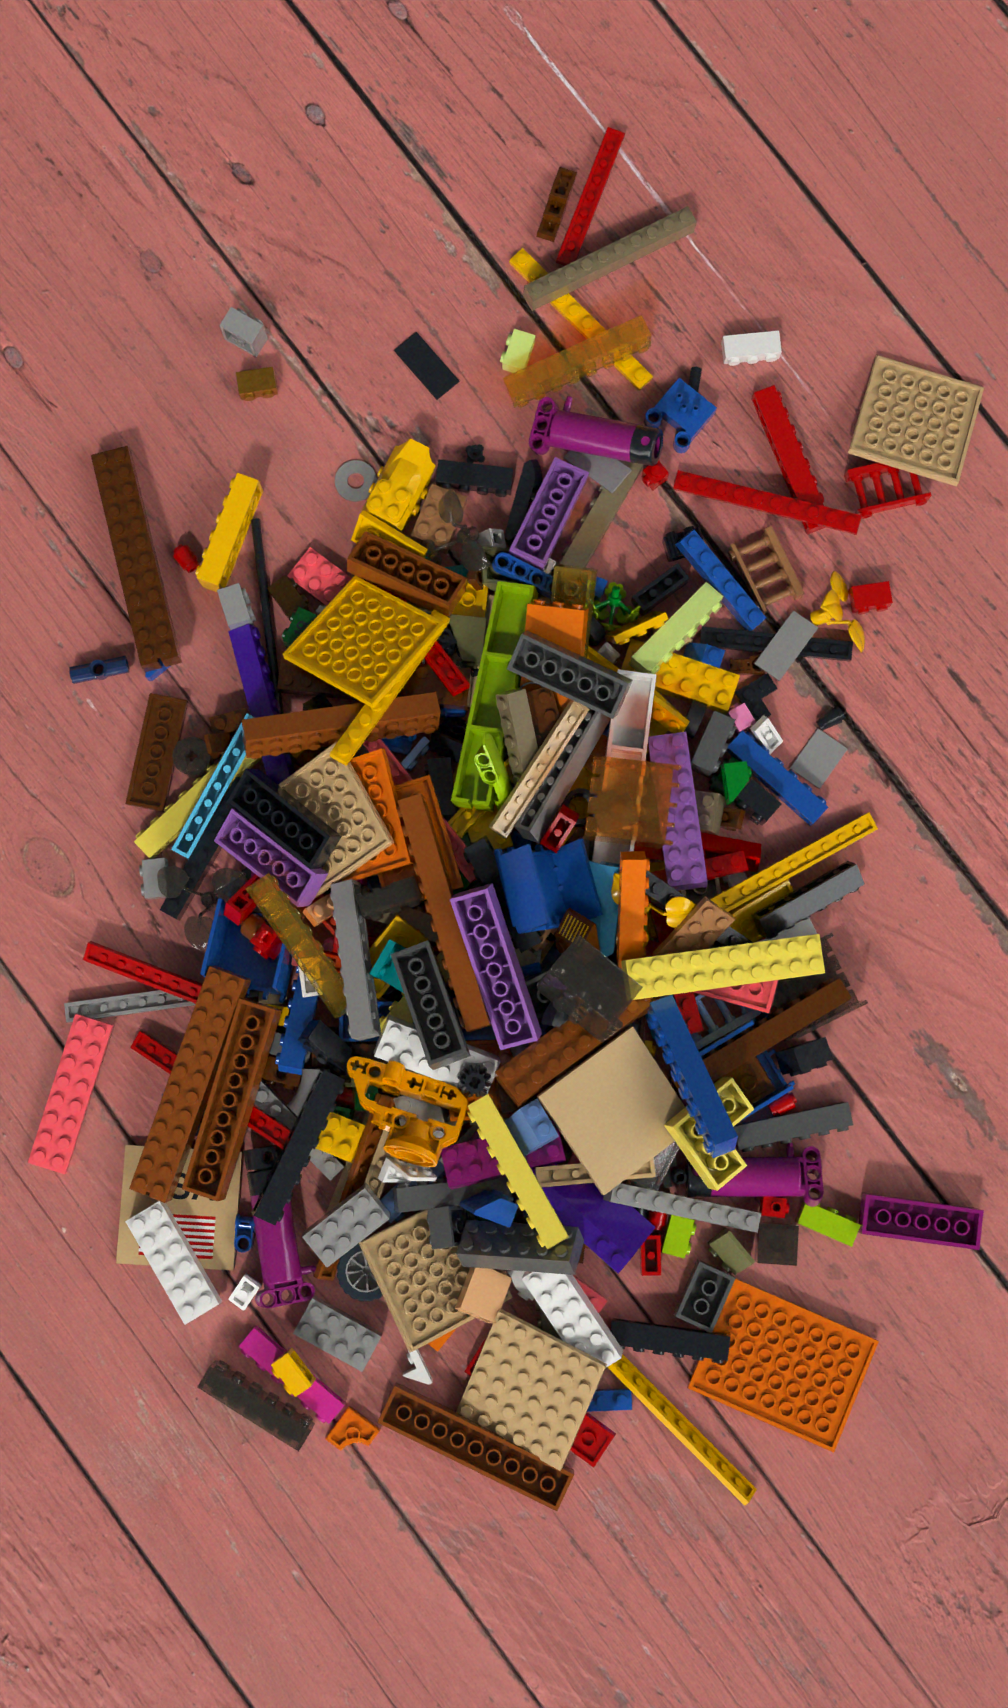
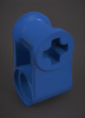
[234,1214,255,1253]

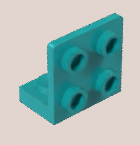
[369,939,406,993]

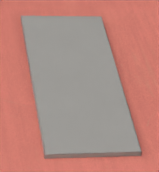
[564,451,632,493]
[754,610,818,681]

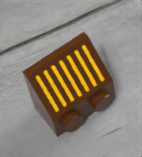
[555,908,601,966]

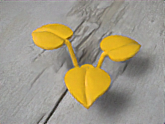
[810,571,865,653]
[611,873,697,949]

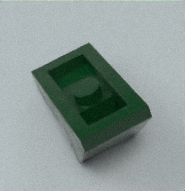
[352,1086,378,1111]

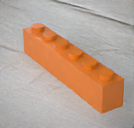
[616,851,650,969]

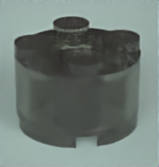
[172,737,214,778]

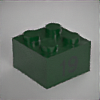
[282,607,318,649]

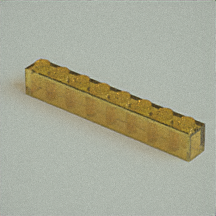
[245,873,347,1018]

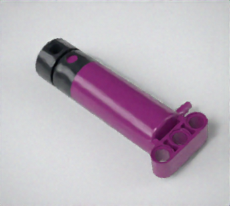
[243,1145,316,1308]

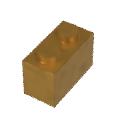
[236,367,278,401]

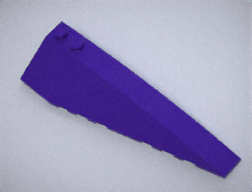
[469,1128,655,1274]

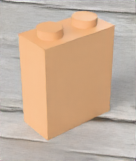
[454,1267,512,1324]

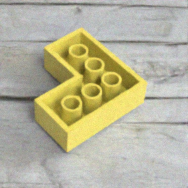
[664,1076,754,1191]

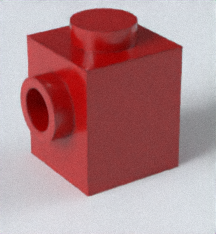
[641,460,669,491]
[759,1197,789,1218]

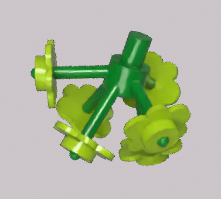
[586,582,641,632]

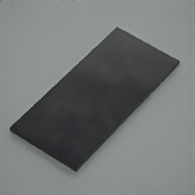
[394,332,460,400]

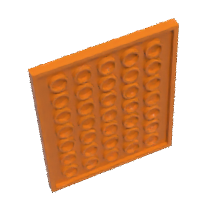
[687,1279,879,1452]

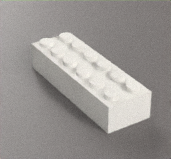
[374,1014,501,1097]
[125,1201,222,1325]
[522,1271,623,1367]

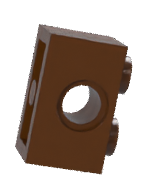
[262,1056,305,1090]

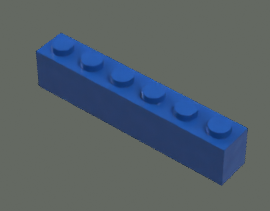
[675,530,766,631]
[726,730,828,826]
[275,967,325,1075]

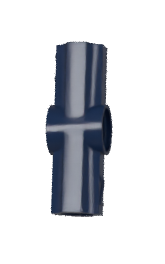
[69,656,130,684]

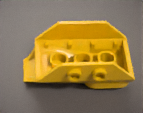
[361,438,436,531]

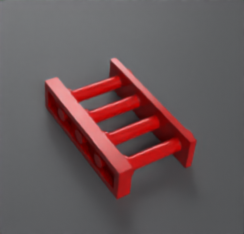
[844,463,932,519]

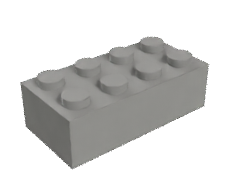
[302,1183,390,1267]
[293,1295,383,1372]

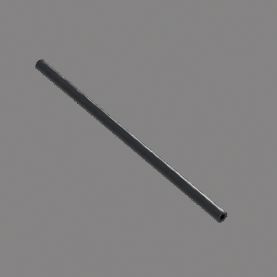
[251,518,284,714]

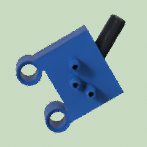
[644,366,717,453]

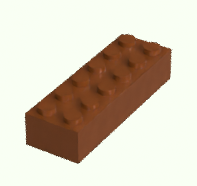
[347,531,467,617]

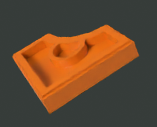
[325,1405,381,1451]

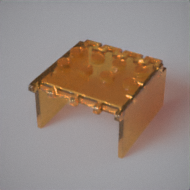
[582,756,681,849]

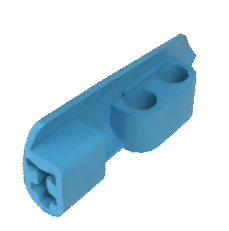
[589,860,620,959]

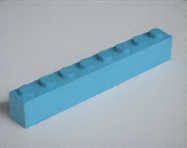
[171,713,255,859]

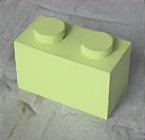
[500,329,536,376]

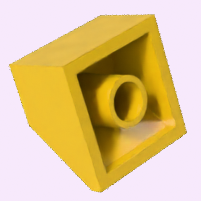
[271,1347,316,1397]

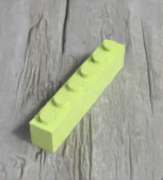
[629,582,724,674]

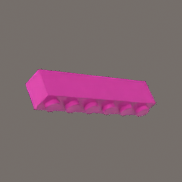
[239,1325,346,1424]

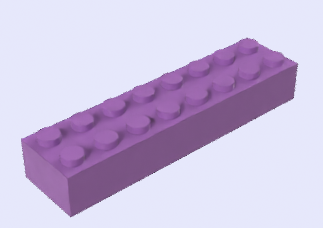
[648,732,707,891]
[450,883,542,1050]

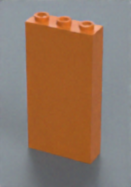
[520,599,589,716]

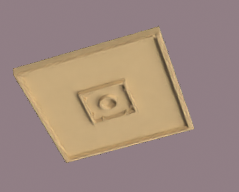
[537,1026,685,1195]

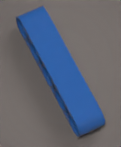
[492,552,581,606]

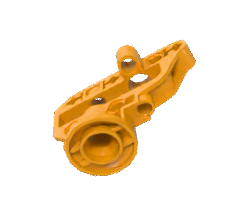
[347,1056,468,1167]

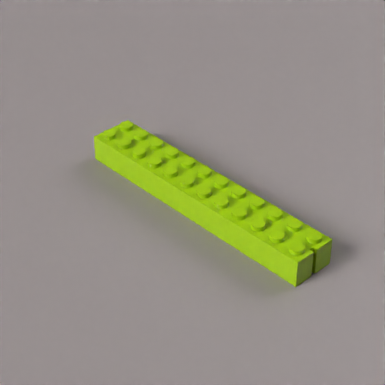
[451,581,538,812]

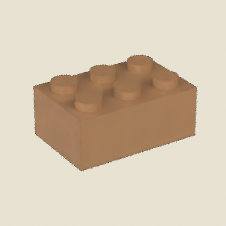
[411,484,467,554]

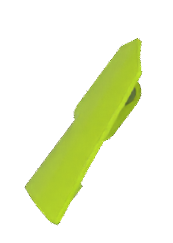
[474,733,513,811]

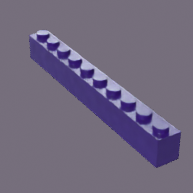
[228,624,295,784]

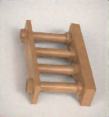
[728,526,804,614]

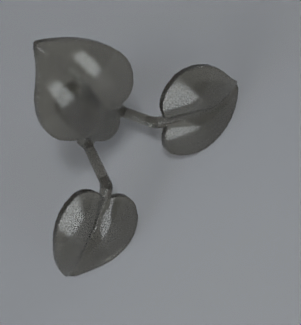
[420,488,491,571]
[157,866,246,951]

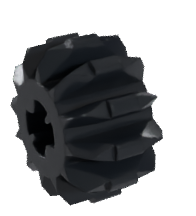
[457,1063,491,1097]

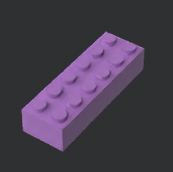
[508,457,589,571]
[214,809,328,907]

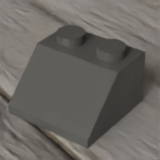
[427,1206,468,1249]

